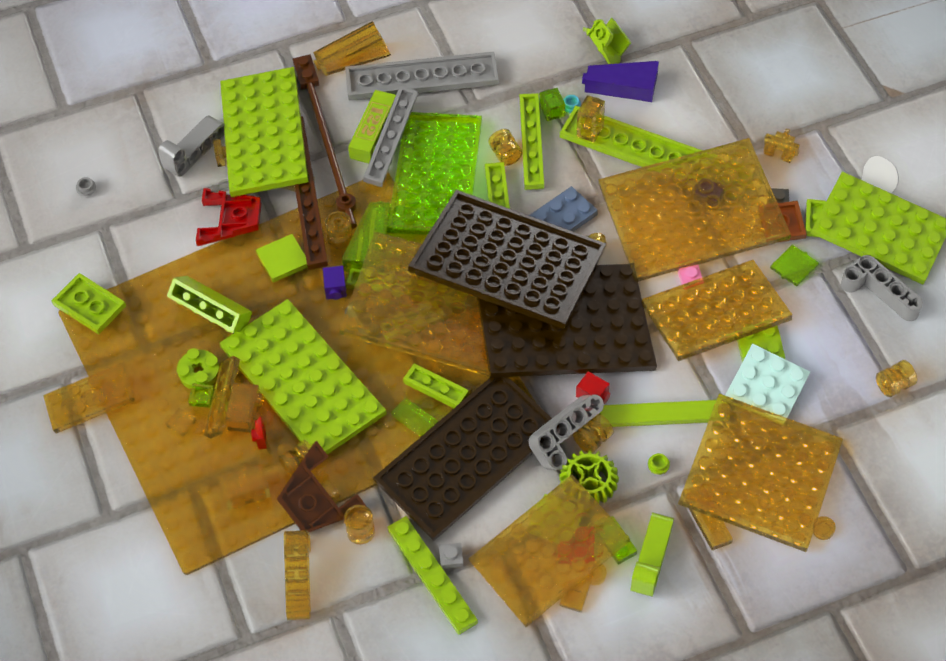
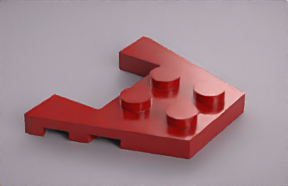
[196,188,262,246]

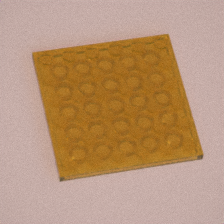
[678,394,843,552]

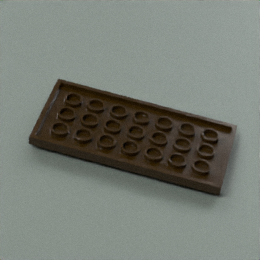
[373,377,560,541]

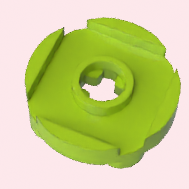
[177,348,220,390]

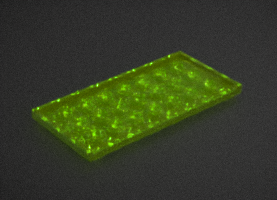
[387,112,482,235]

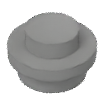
[76,177,96,196]

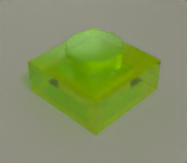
[188,383,215,408]

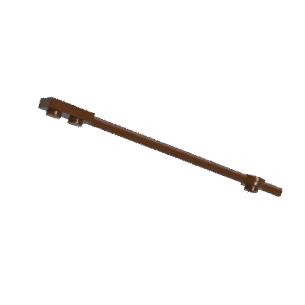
[292,54,357,229]

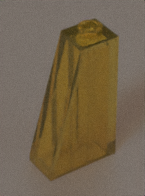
[313,21,391,76]

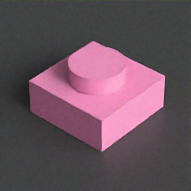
[678,264,703,288]

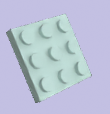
[724,344,810,427]

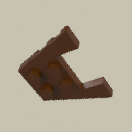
[276,441,369,534]

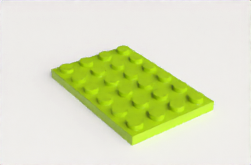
[811,171,946,285]

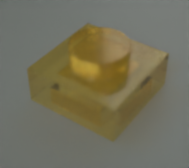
[213,139,227,167]

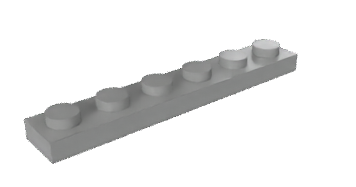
[363,86,418,187]

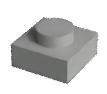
[439,543,463,569]

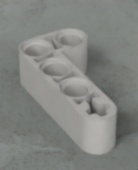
[159,115,224,177]
[841,255,923,321]
[529,395,604,470]

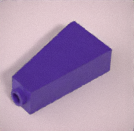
[582,61,659,102]

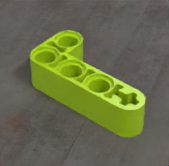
[630,512,674,597]

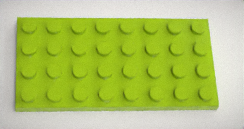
[220,67,309,197]
[219,299,387,455]

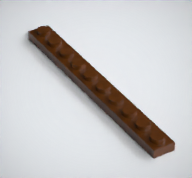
[295,116,328,270]

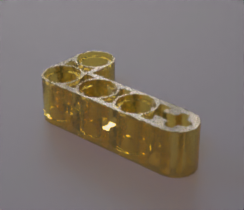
[284,530,311,620]

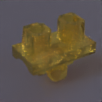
[764,128,800,163]

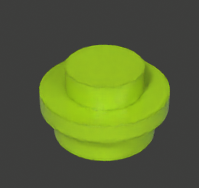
[648,453,670,475]

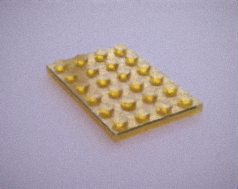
[642,260,792,361]
[469,475,630,628]

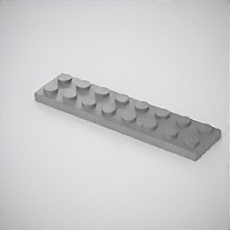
[345,51,499,100]

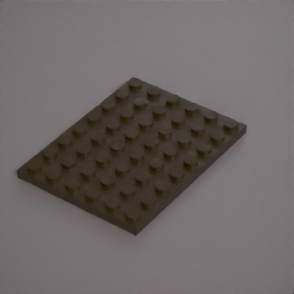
[408,190,606,329]
[477,264,657,378]

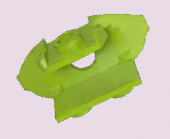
[583,18,631,64]

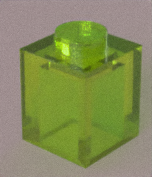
[539,87,565,121]

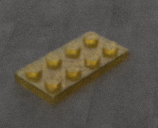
[43,363,135,433]

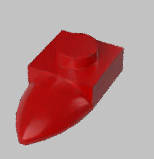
[251,416,267,450]

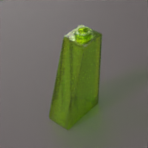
[342,201,391,273]

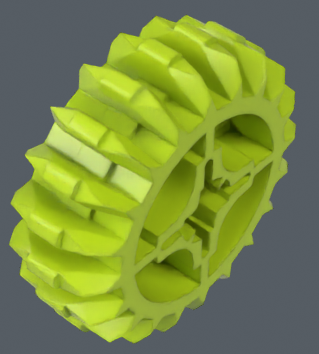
[559,450,619,507]

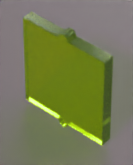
[770,244,819,286]

